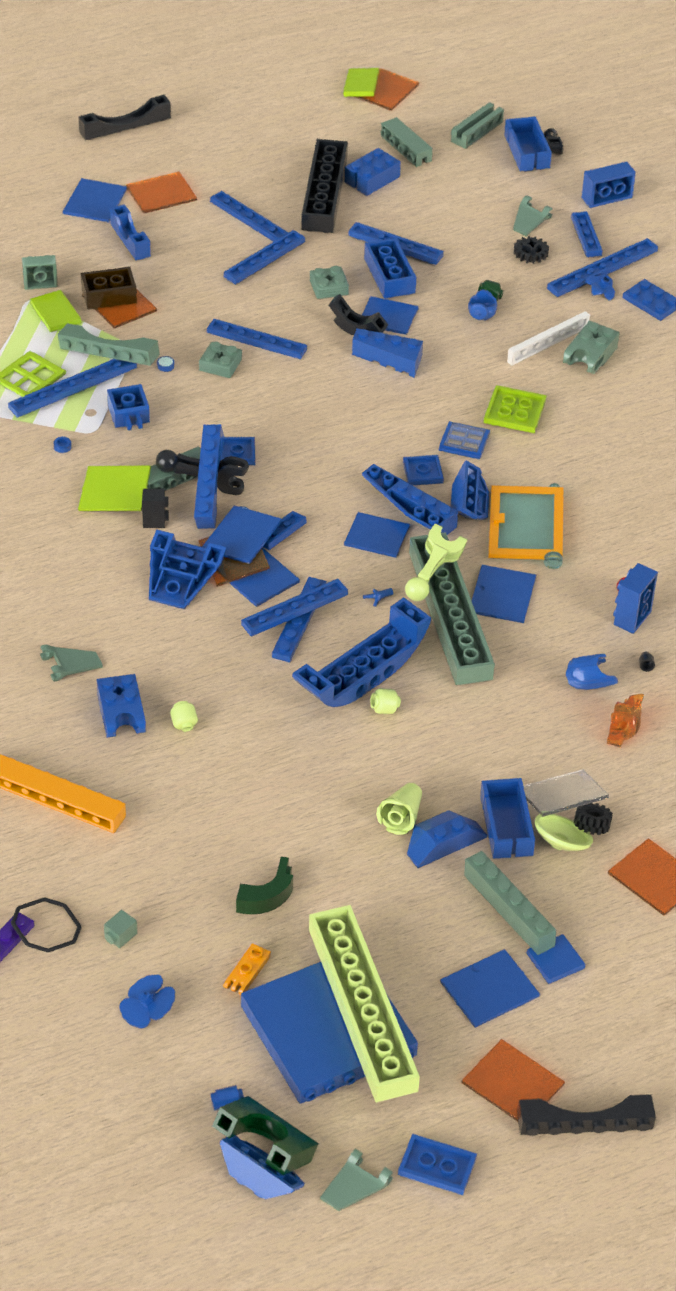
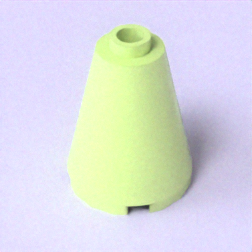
[376,783,422,835]

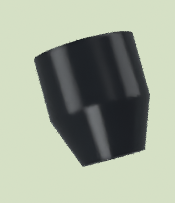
[639,651,655,672]

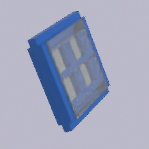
[439,421,490,459]

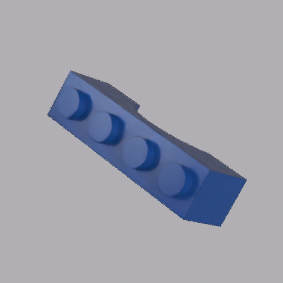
[110,204,151,261]

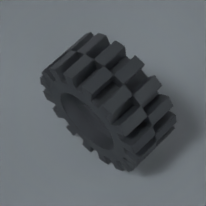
[574,802,613,835]

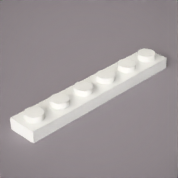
[507,311,590,366]

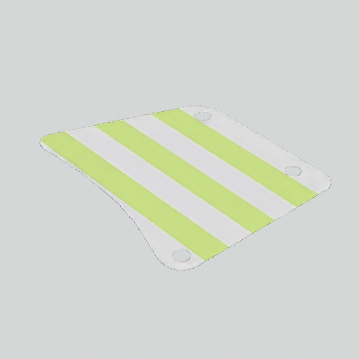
[0,300,125,434]

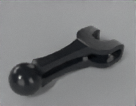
[156,450,249,495]

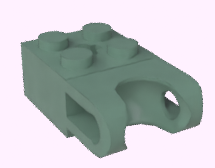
[563,321,620,374]

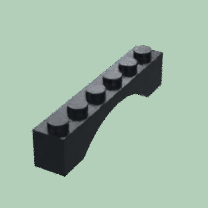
[78,94,171,140]
[517,1094,656,1136]

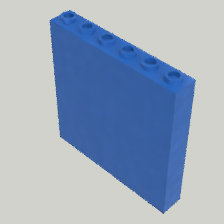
[241,962,418,1104]

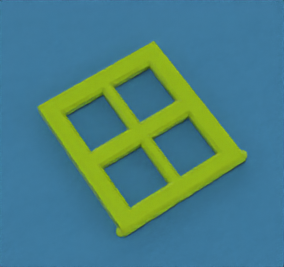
[0,351,66,397]

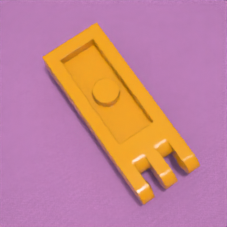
[223,943,271,995]

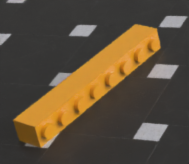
[0,754,126,833]

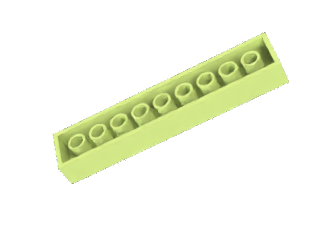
[309,905,420,1102]

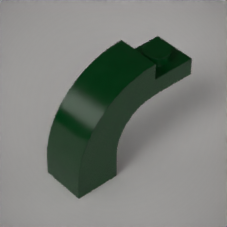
[236,856,293,914]

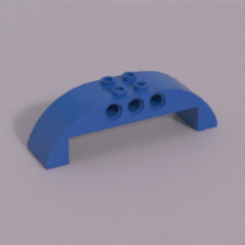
[292,597,431,707]

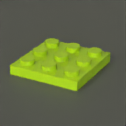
[483,385,547,434]

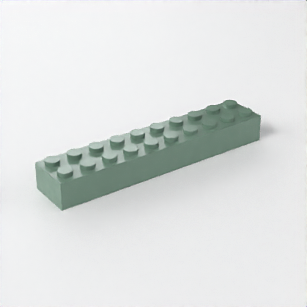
[409,532,495,685]

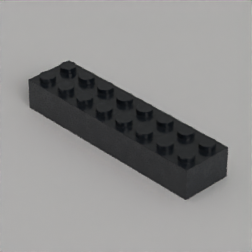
[301,139,348,233]

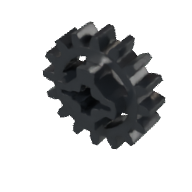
[513,236,549,264]

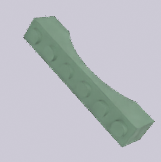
[57,323,160,366]

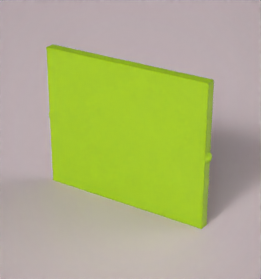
[78,465,151,511]

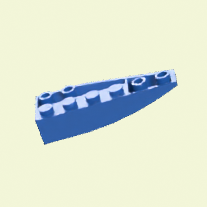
[362,464,458,535]

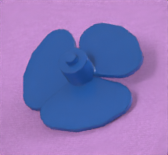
[119,975,175,1028]

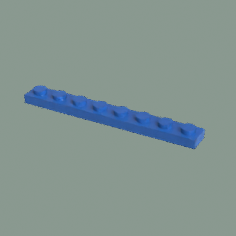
[547,238,658,297]
[8,359,137,418]

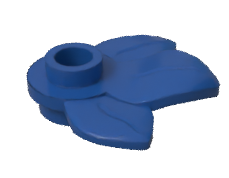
[585,274,615,301]

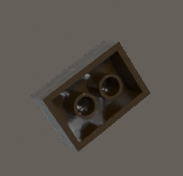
[81,267,137,310]

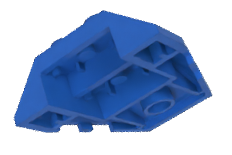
[149,529,227,610]

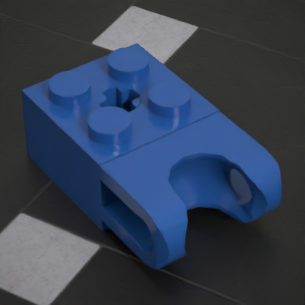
[96,674,146,738]

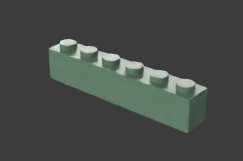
[464,851,556,955]

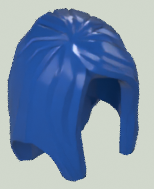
[566,654,618,690]

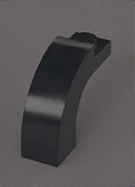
[328,294,388,336]

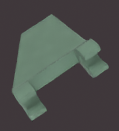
[513,195,553,236]
[40,644,103,681]
[320,1149,393,1211]

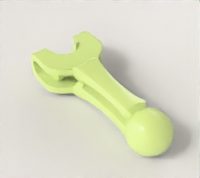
[405,524,468,601]

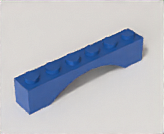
[194,424,224,529]

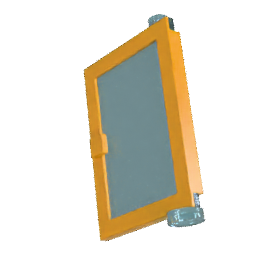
[488,483,564,569]

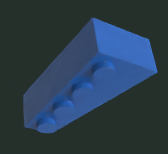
[352,329,423,378]

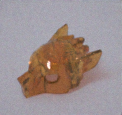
[607,694,644,748]

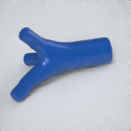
[363,588,393,607]

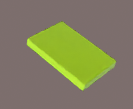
[343,68,379,97]
[30,290,81,332]

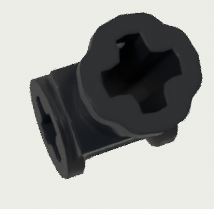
[544,128,563,154]

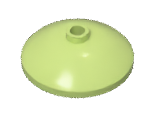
[534,813,593,851]

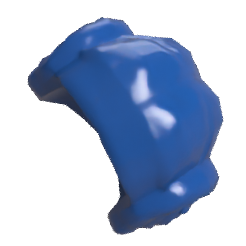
[468,290,498,320]

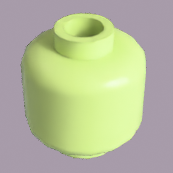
[370,688,401,714]
[170,701,198,732]

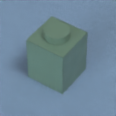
[104,909,138,948]

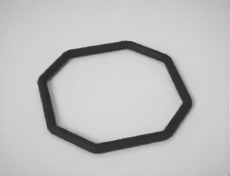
[11,898,81,952]

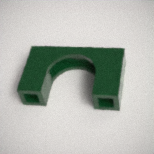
[212,1096,319,1175]

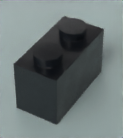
[142,489,169,528]

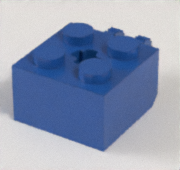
[107,384,150,431]

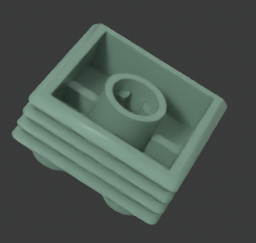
[22,255,58,290]
[309,266,349,299]
[199,341,242,378]

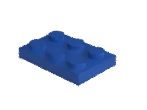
[622,279,676,321]
[398,1134,477,1195]

